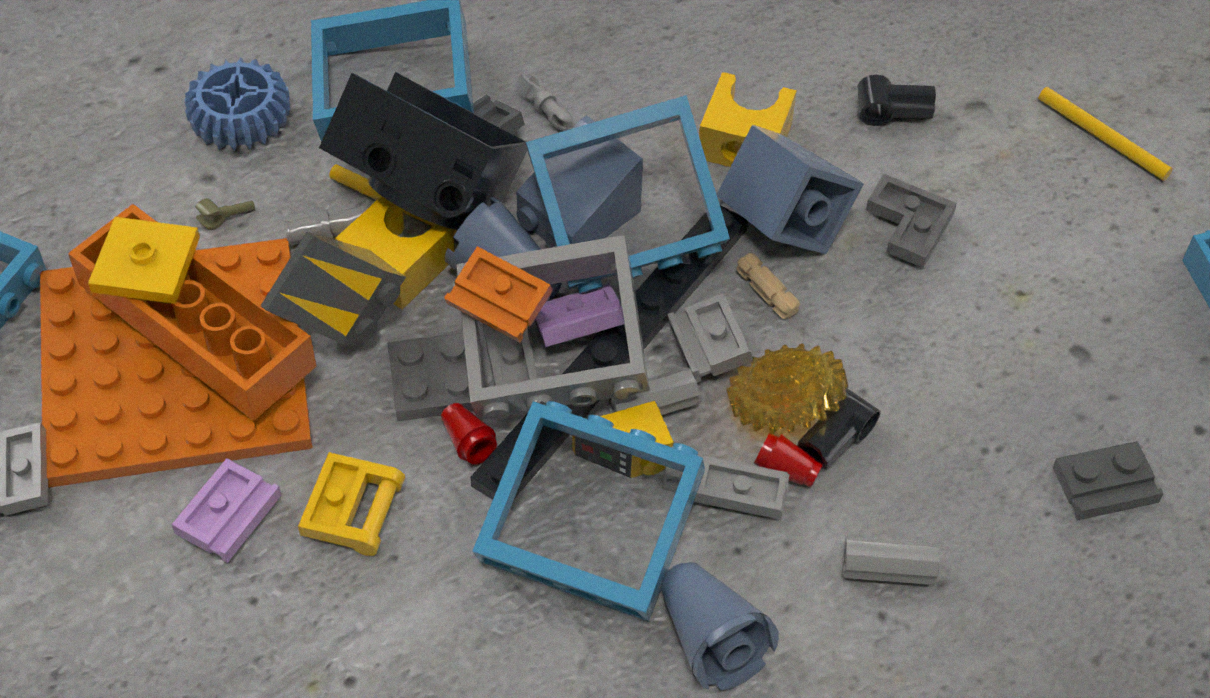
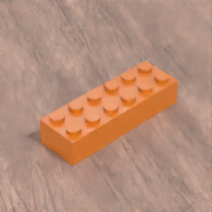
[68,204,317,421]

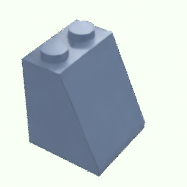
[516,115,643,248]
[716,124,864,254]

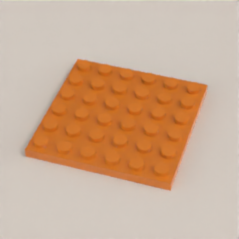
[40,238,313,488]

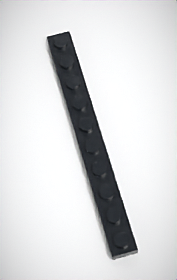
[470,205,748,500]

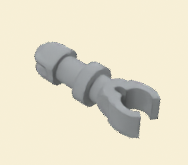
[515,74,572,131]

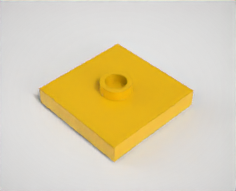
[88,217,200,304]

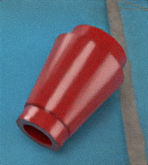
[441,403,497,464]
[753,432,823,488]

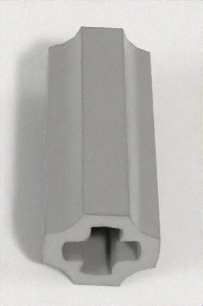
[606,367,700,415]
[842,536,939,585]

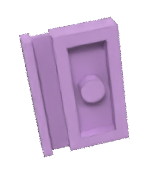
[534,283,625,347]
[171,458,282,563]

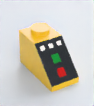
[572,401,674,478]

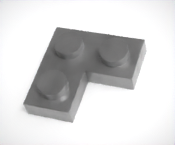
[866,174,957,268]

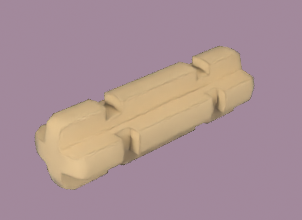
[737,253,800,320]

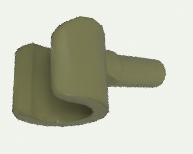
[195,198,255,230]

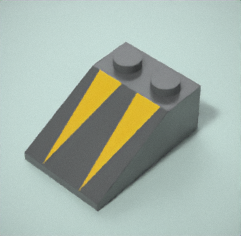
[260,232,406,347]

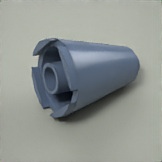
[445,197,562,302]
[661,562,779,690]

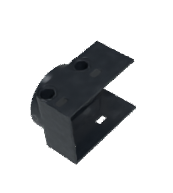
[319,72,527,230]

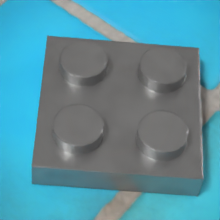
[387,333,474,421]

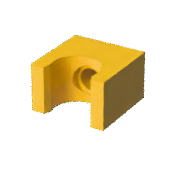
[699,72,797,167]
[335,196,455,310]

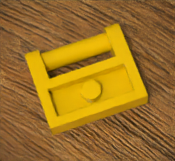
[298,452,405,556]

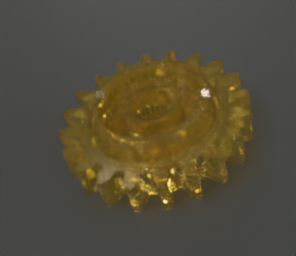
[727,343,849,434]

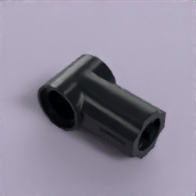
[857,74,936,126]
[797,386,881,470]

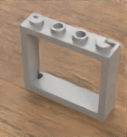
[456,235,650,421]

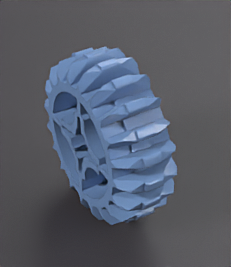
[184,57,291,152]

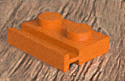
[444,246,553,343]

